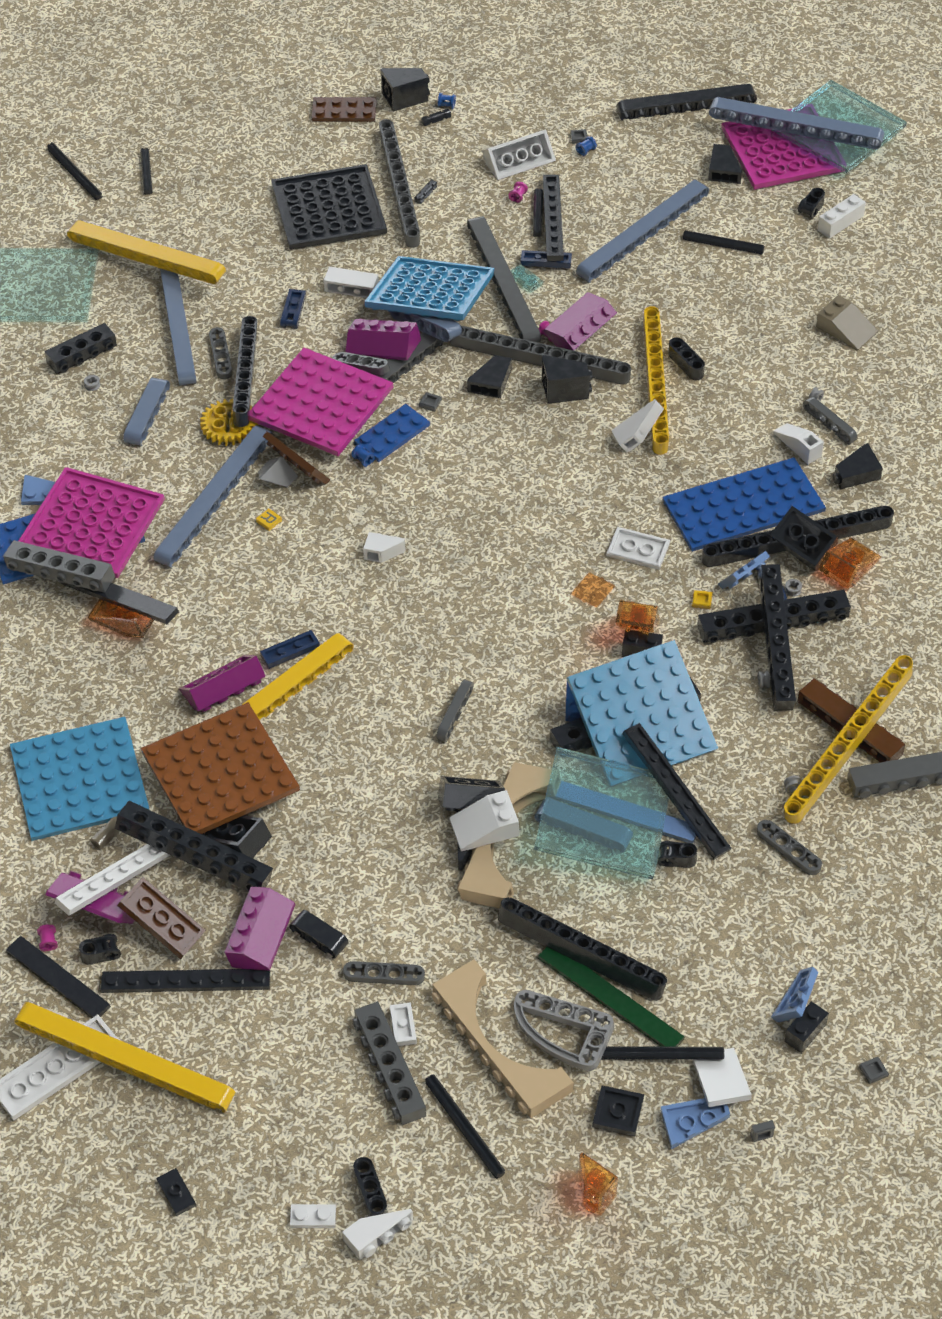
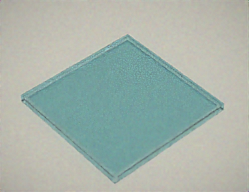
[770,80,907,173]
[0,248,99,322]
[534,747,669,880]

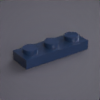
[521,250,572,269]
[260,630,320,669]

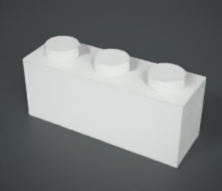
[818,194,866,239]
[324,267,379,298]

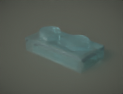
[510,264,543,293]

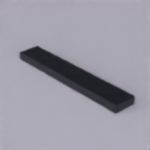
[6,936,111,1018]

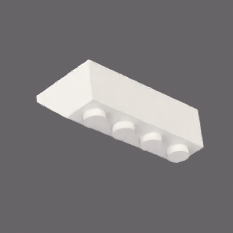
[482,129,556,180]

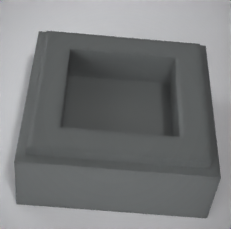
[570,129,588,144]
[419,392,442,412]
[859,1057,889,1084]
[750,1120,775,1142]

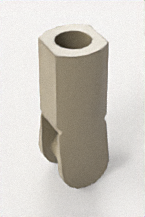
[91,816,120,850]

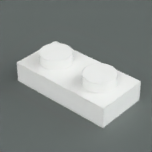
[390,1002,417,1046]
[290,1204,336,1228]

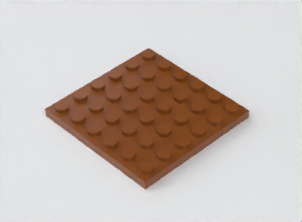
[141,702,300,834]

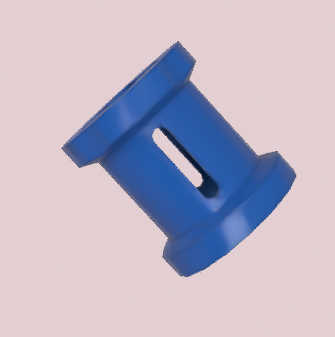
[438,93,456,109]
[575,136,597,156]
[351,444,375,467]

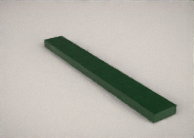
[538,947,685,1046]

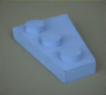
[21,475,55,505]
[718,551,770,589]
[771,967,818,1022]
[660,1098,730,1149]

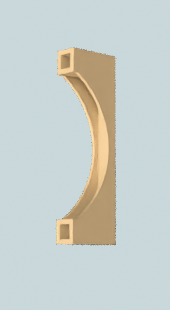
[457,762,561,908]
[431,959,574,1118]

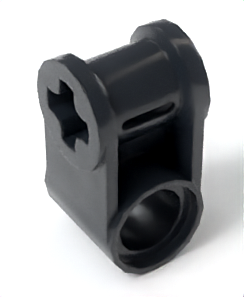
[798,188,825,219]
[658,841,697,868]
[79,934,121,965]

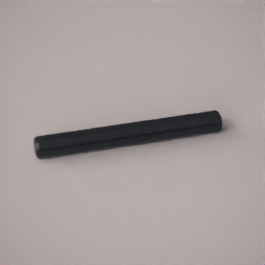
[683,230,765,255]

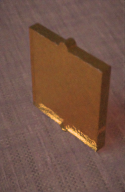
[571,572,615,607]

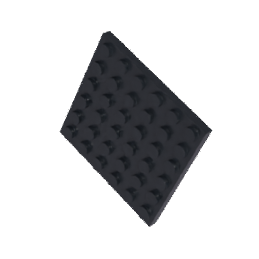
[271,164,387,250]

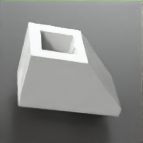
[363,532,405,563]

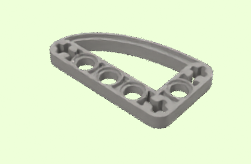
[514,990,614,1071]

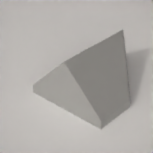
[258,456,298,488]

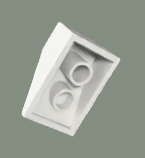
[449,790,520,852]

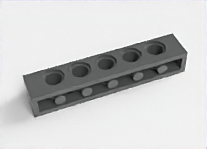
[3,540,115,593]
[352,1001,426,1125]

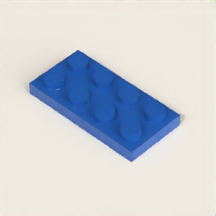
[354,404,430,462]

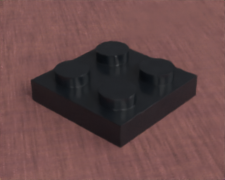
[592,1085,644,1137]

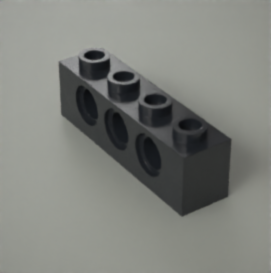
[44,323,117,374]

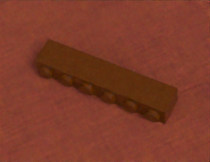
[797,678,905,763]

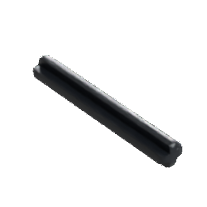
[140,148,153,195]
[533,188,543,237]

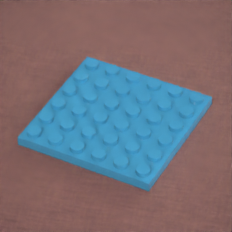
[365,256,494,321]
[566,640,718,788]
[10,717,150,841]

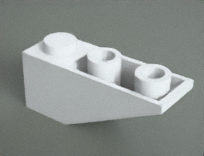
[611,399,664,452]
[773,423,824,464]
[342,1209,413,1260]

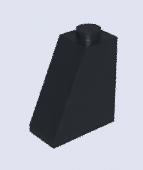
[708,144,742,184]
[467,355,512,399]
[833,443,883,490]

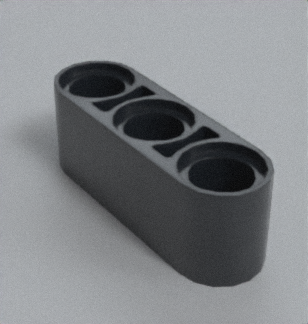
[668,337,705,380]
[289,910,349,959]
[353,1157,388,1217]

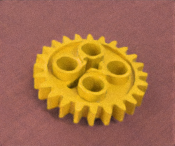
[200,398,258,446]

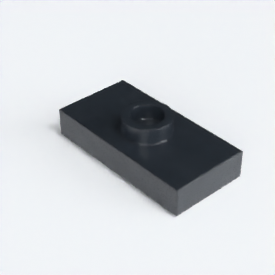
[156,1168,196,1216]

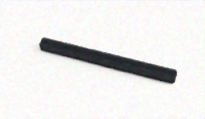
[47,142,103,200]
[601,1046,725,1060]
[425,1074,505,1179]

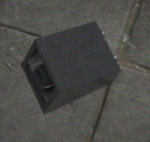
[380,68,430,111]
[541,355,593,404]

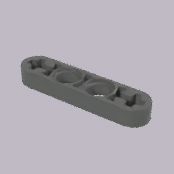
[209,327,232,379]
[332,352,390,375]
[803,397,858,445]
[436,679,474,742]
[757,820,822,875]
[343,961,425,985]

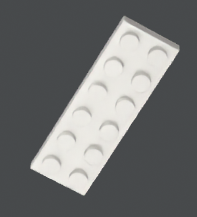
[0,1015,118,1121]

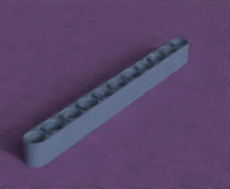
[709,97,885,149]
[576,180,709,283]
[160,268,197,386]
[154,426,273,568]

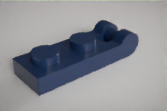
[280,289,306,329]

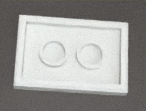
[606,527,670,570]
[692,1048,751,1107]

